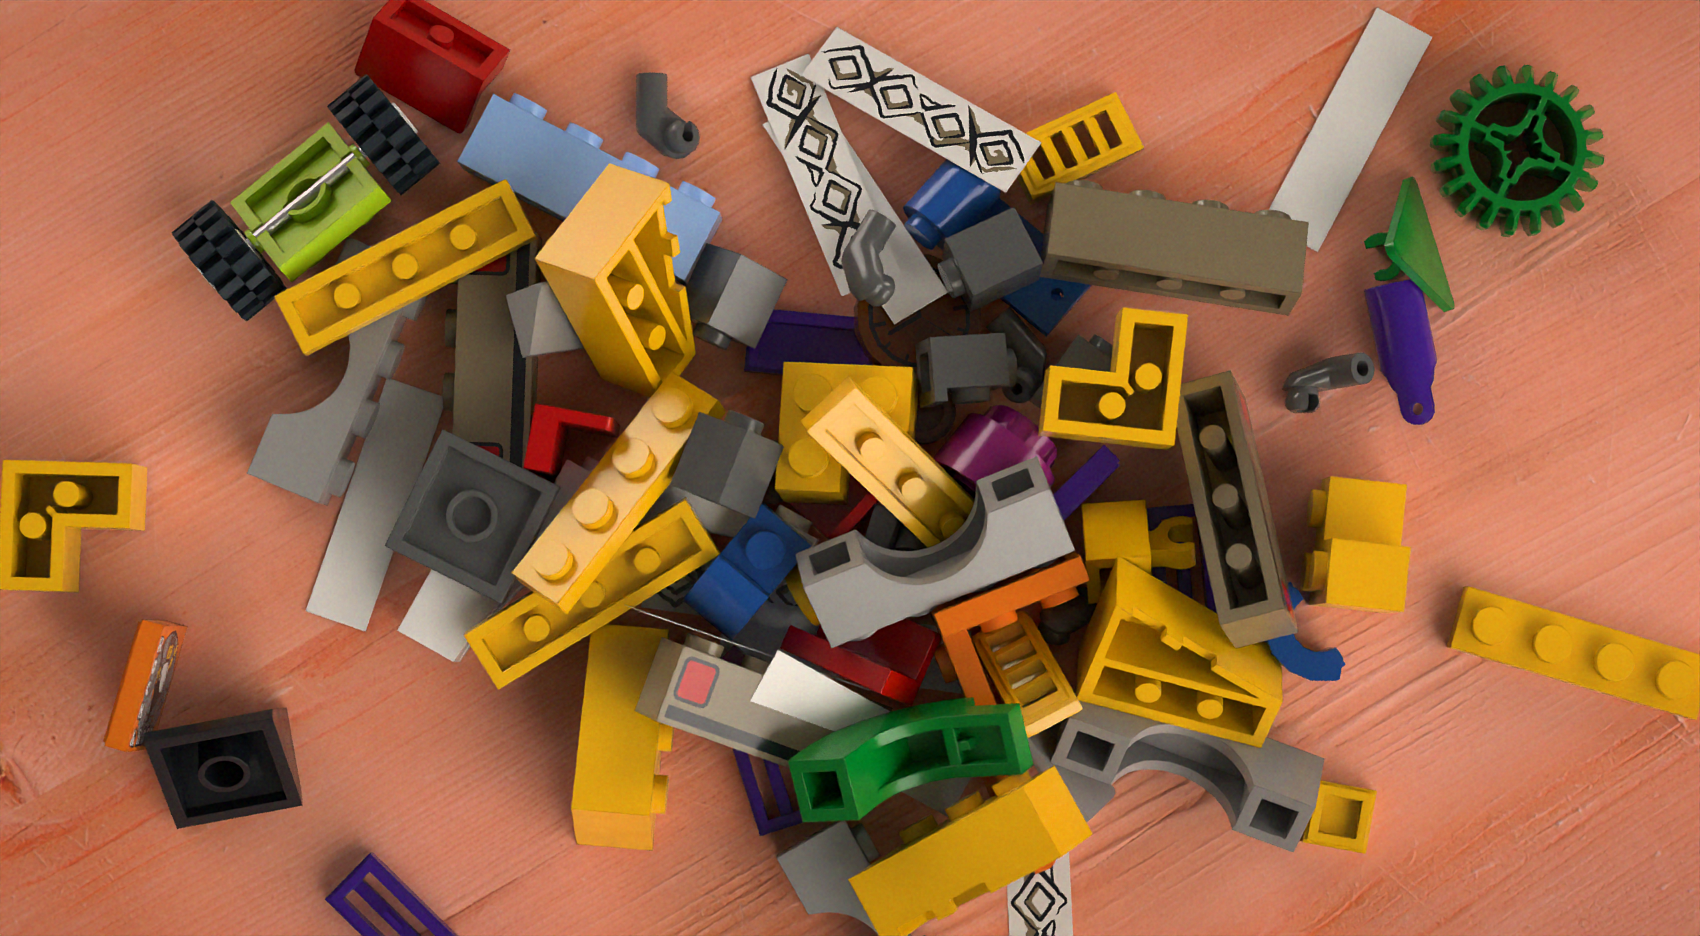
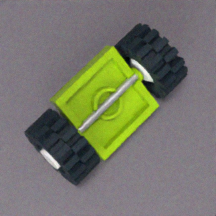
[172,74,440,321]

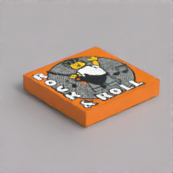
[103,619,188,752]

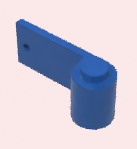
[903,159,1092,337]

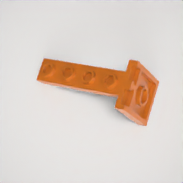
[930,551,1090,874]

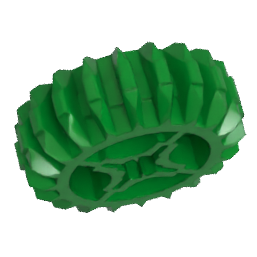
[1430,65,1604,237]

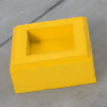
[1300,780,1377,854]

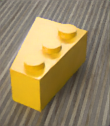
[535,163,696,398]
[1076,556,1283,748]
[571,624,674,851]
[848,765,1093,936]

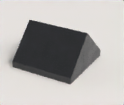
[144,708,303,829]

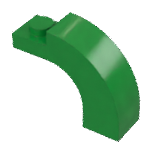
[788,697,1034,822]

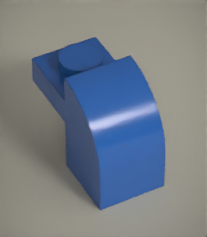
[682,502,813,641]

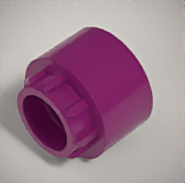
[933,405,1057,499]

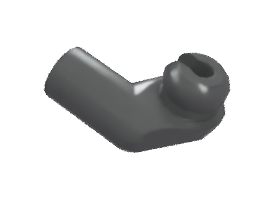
[636,72,700,159]

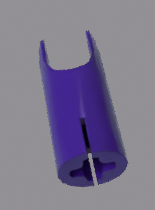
[1364,279,1437,425]

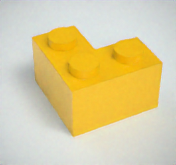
[1038,307,1188,450]
[775,362,919,505]
[0,460,147,593]
[1300,476,1411,613]

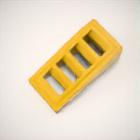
[1017,92,1144,205]
[972,611,1082,738]

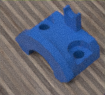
[1265,582,1346,681]

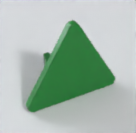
[1364,177,1455,312]

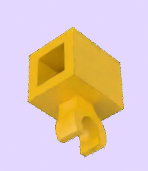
[1082,499,1196,604]

